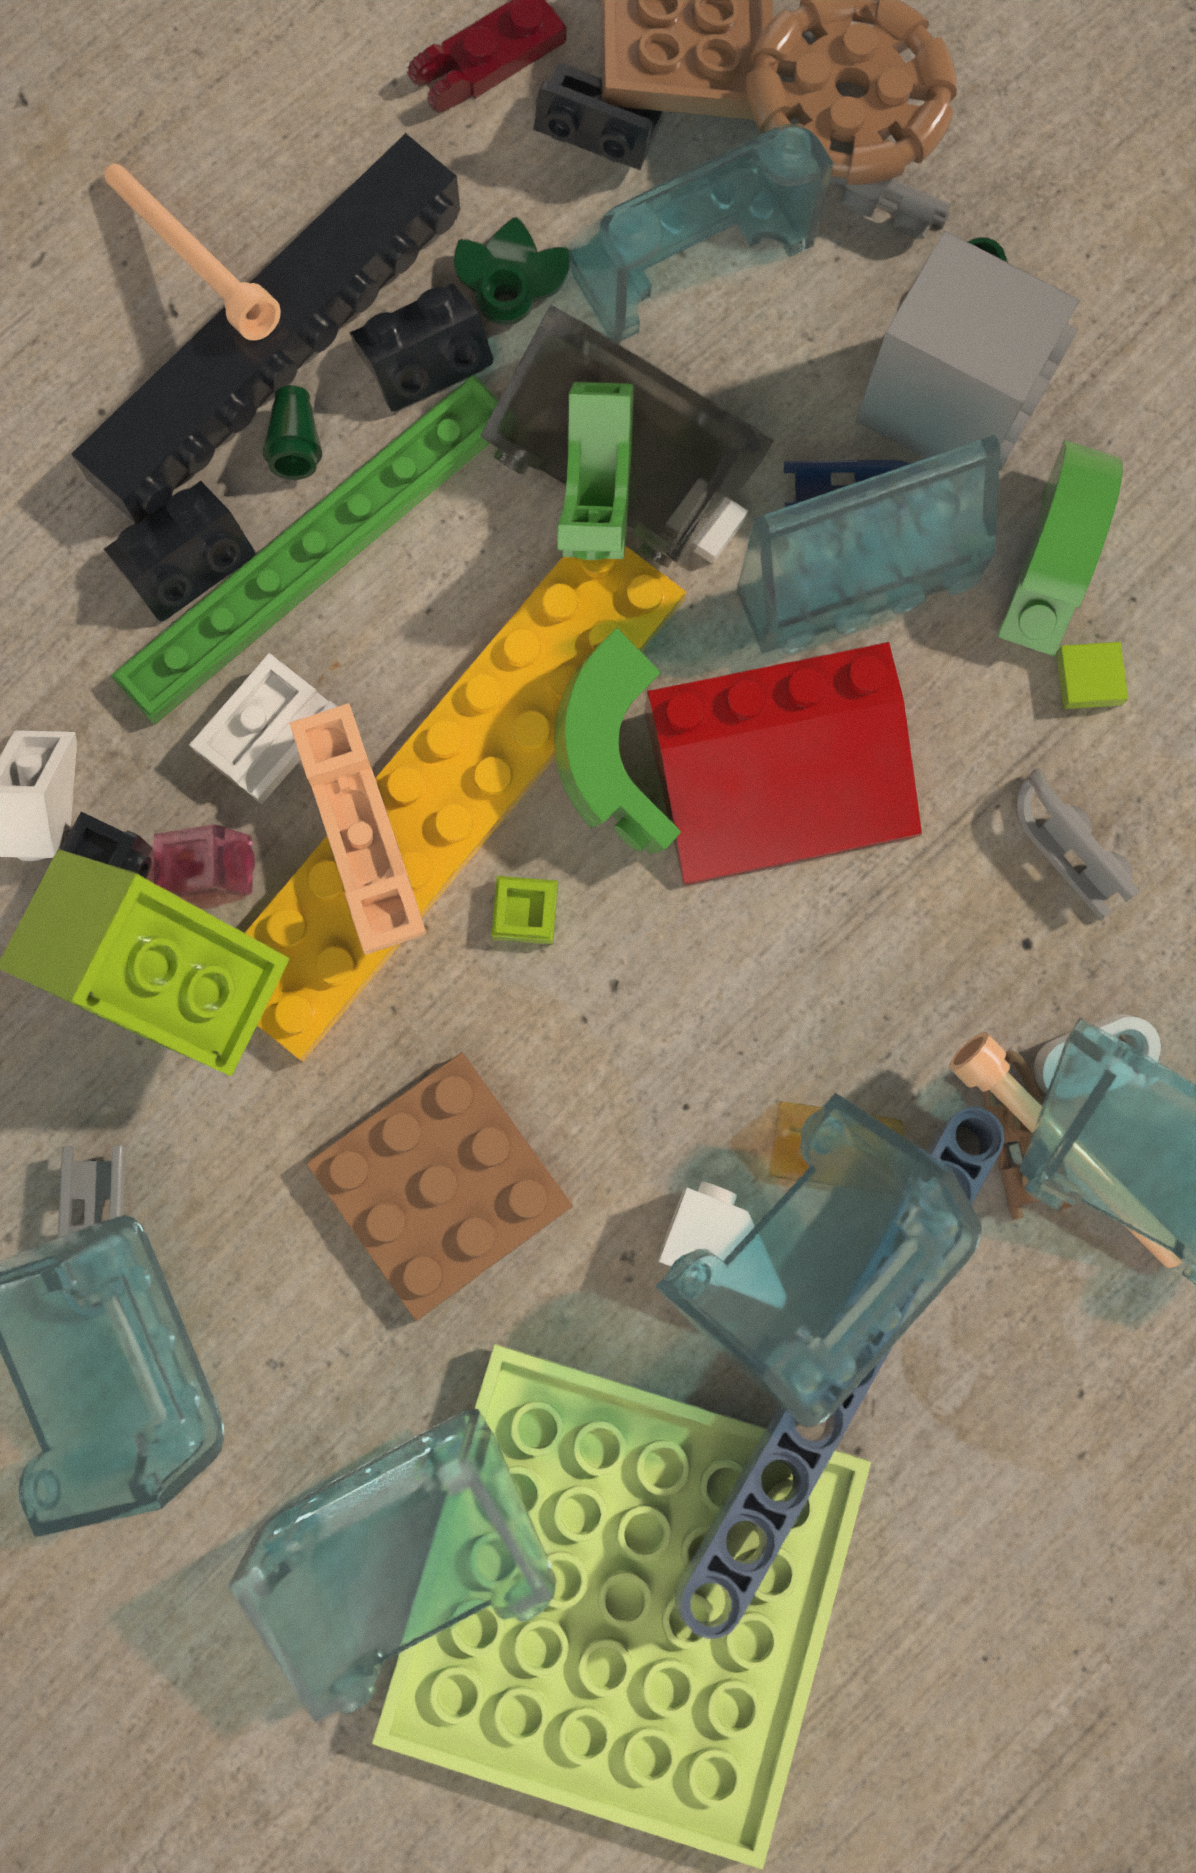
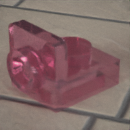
[154,824,255,897]

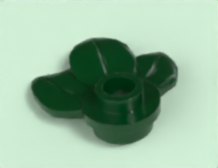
[454,217,570,325]

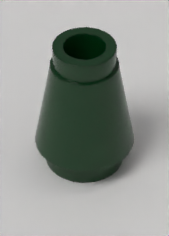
[262,385,323,480]

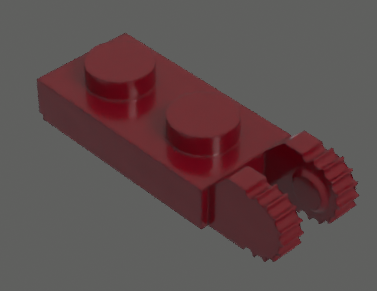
[407,0,567,113]

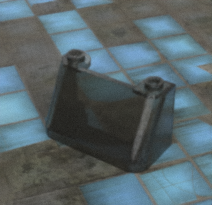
[480,304,775,568]

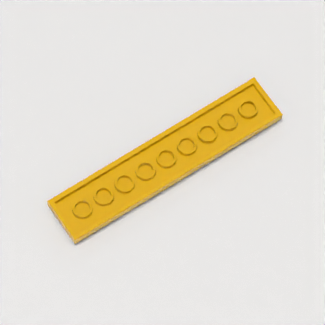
[245,546,687,1062]

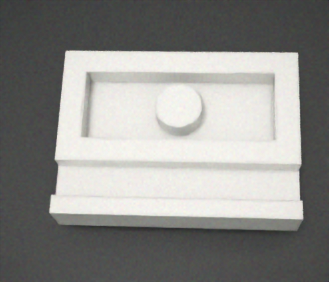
[189,653,337,805]

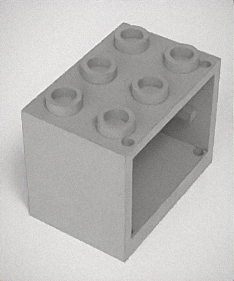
[856,230,1080,486]

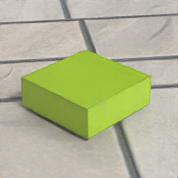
[1056,641,1128,709]
[491,876,558,945]

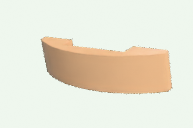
[289,703,427,955]

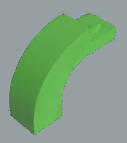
[558,382,633,560]
[997,440,1123,656]
[554,628,681,854]

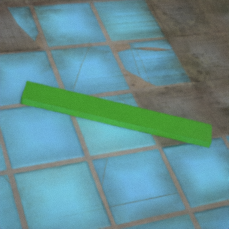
[111,374,513,725]

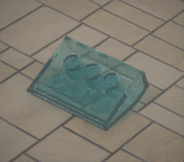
[736,434,1000,654]

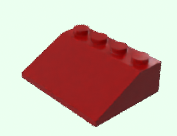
[644,642,922,885]

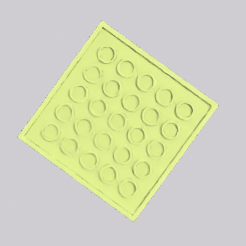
[372,1344,871,1870]

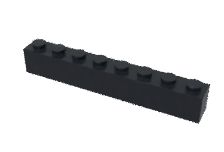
[71,133,461,524]

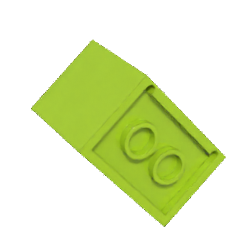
[0,849,290,1077]

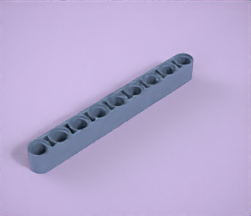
[675,1107,1005,1639]

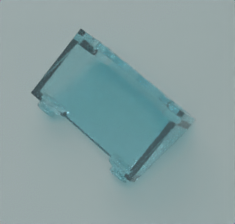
[570,124,833,345]
[1019,1018,1196,1285]
[655,1093,982,1427]
[0,1215,224,1537]
[228,1408,557,1723]

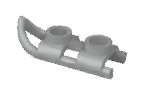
[797,174,951,239]
[1016,768,1139,920]
[57,1145,126,1317]

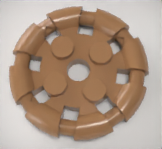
[746,0,957,185]

